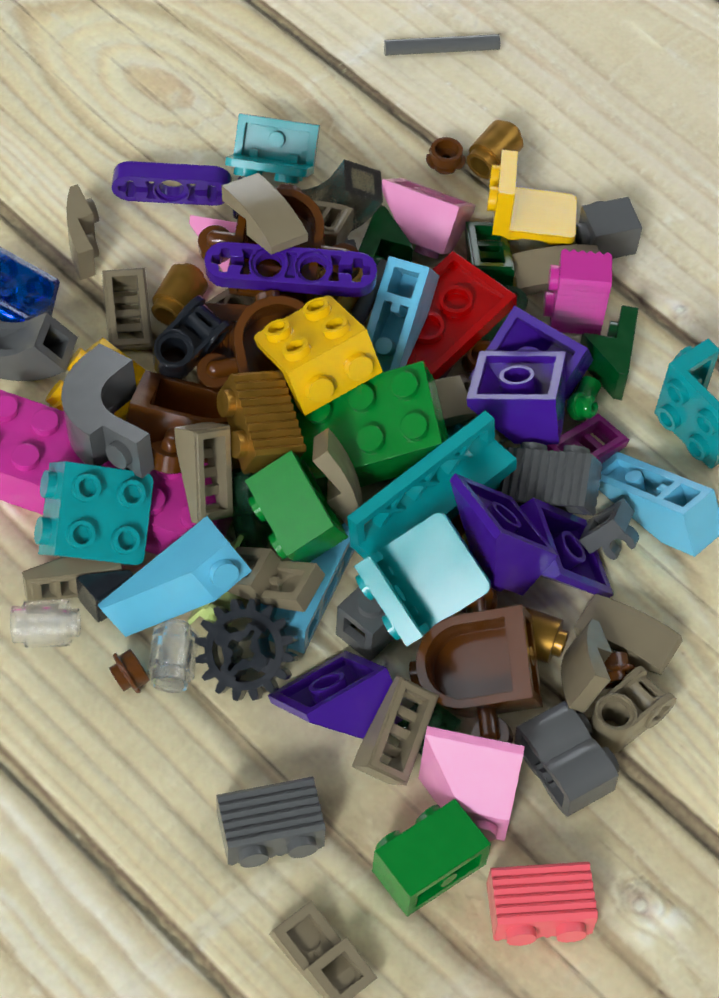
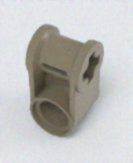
[590,666,677,753]

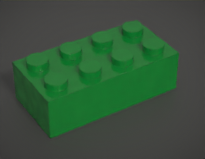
[291,361,448,497]

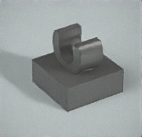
[579,498,639,560]

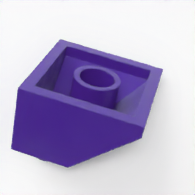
[468,305,594,401]
[466,351,567,445]
[450,473,558,596]
[520,497,614,598]
[268,650,404,739]

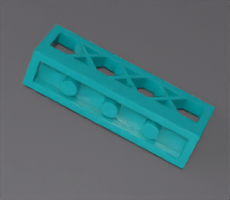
[347,411,517,559]

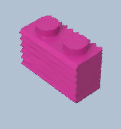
[543,248,612,335]

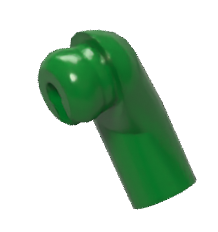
[566,376,601,421]

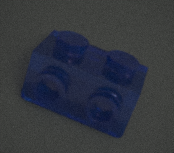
[0,247,60,323]

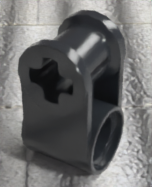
[153,295,233,379]

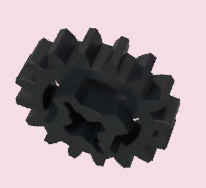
[194,598,298,701]

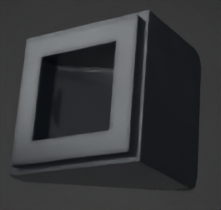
[76,570,134,622]

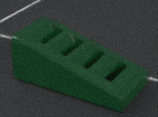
[465,221,515,292]

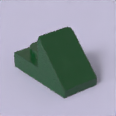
[358,204,413,266]
[580,305,639,400]

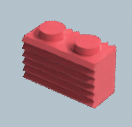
[486,862,598,946]

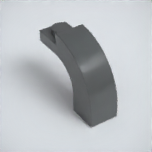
[0,312,78,381]
[61,344,155,478]

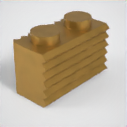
[217,370,306,474]

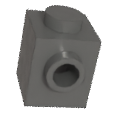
[575,197,642,259]

